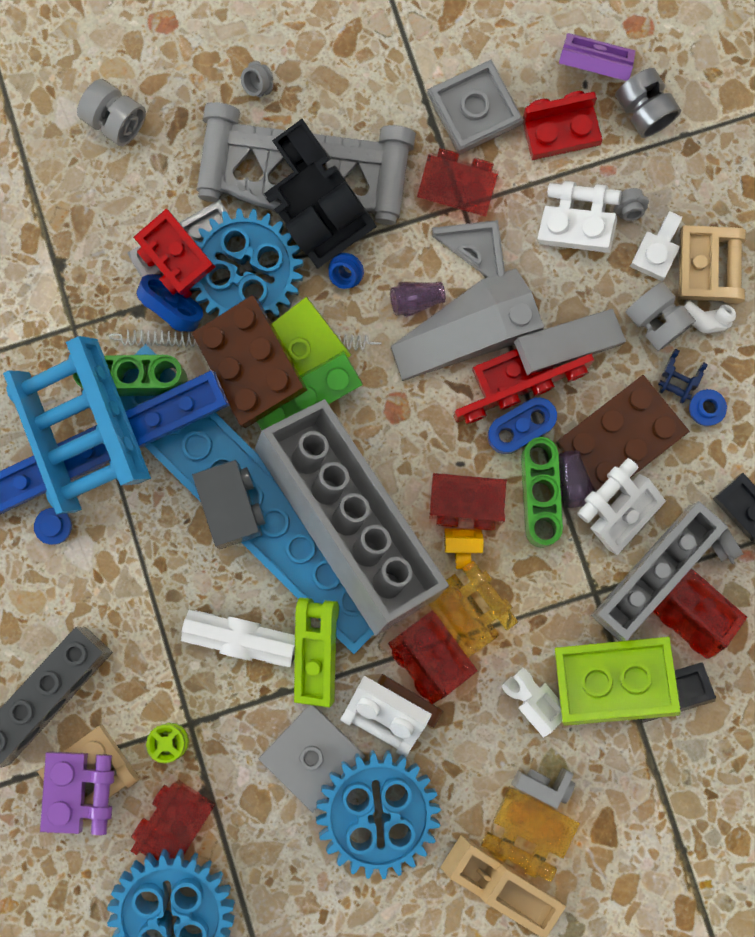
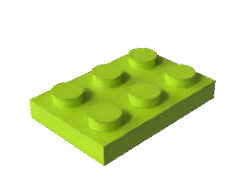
[555,636,681,726]

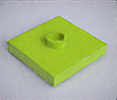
[272,297,351,375]

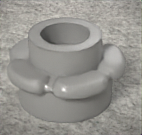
[241,61,273,97]
[614,188,649,221]
[712,528,743,564]

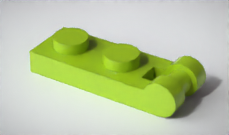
[294,597,339,707]

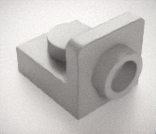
[512,768,575,809]

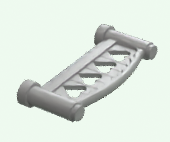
[197,102,416,225]

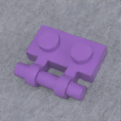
[40,752,115,835]

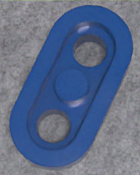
[136,274,203,332]
[488,397,557,454]

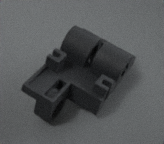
[264,119,377,269]

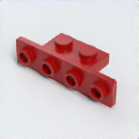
[453,349,594,425]

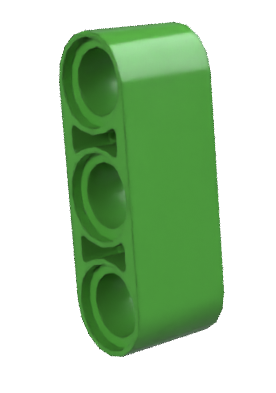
[73,355,188,396]
[521,437,563,548]

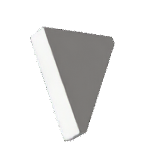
[432,220,505,278]

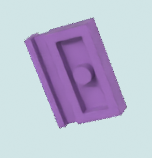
[559,33,635,81]

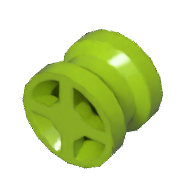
[146,723,189,763]

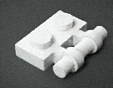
[537,181,622,253]
[577,458,666,555]

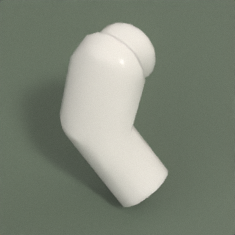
[684,300,736,334]

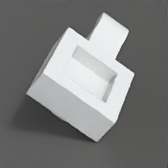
[630,211,682,281]
[502,668,562,738]

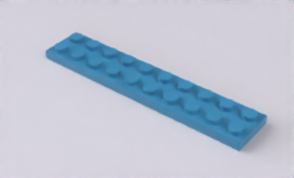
[120,344,374,654]

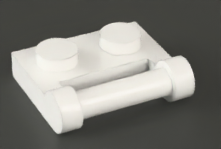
[340,676,432,757]

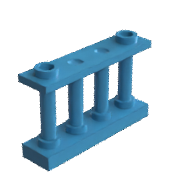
[3,336,151,515]

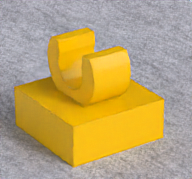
[444,528,484,569]

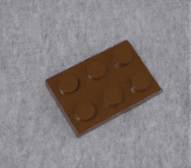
[192,295,307,428]
[556,375,690,492]

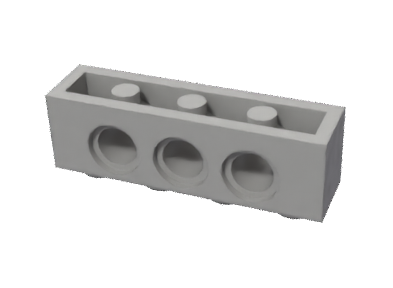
[591,501,728,641]

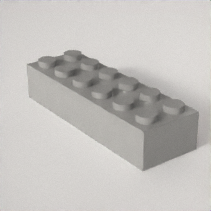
[255,399,449,636]

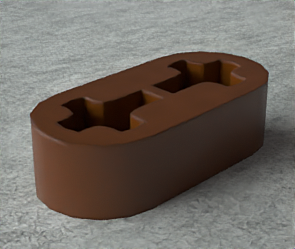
[377,674,444,728]

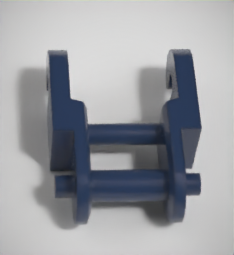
[658,348,708,404]

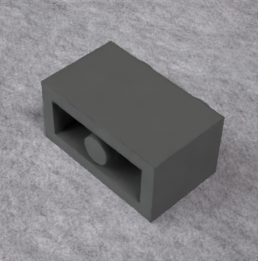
[192,460,266,549]

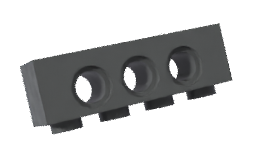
[0,627,113,768]

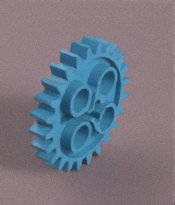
[190,208,304,318]
[316,750,441,879]
[107,849,235,937]

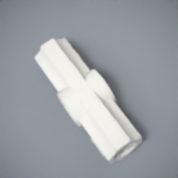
[181,610,295,667]

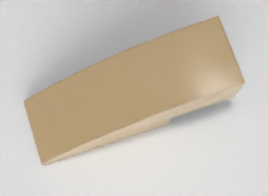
[440,835,566,937]

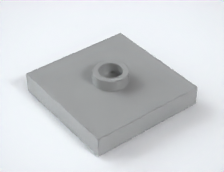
[427,60,523,155]
[258,705,366,813]

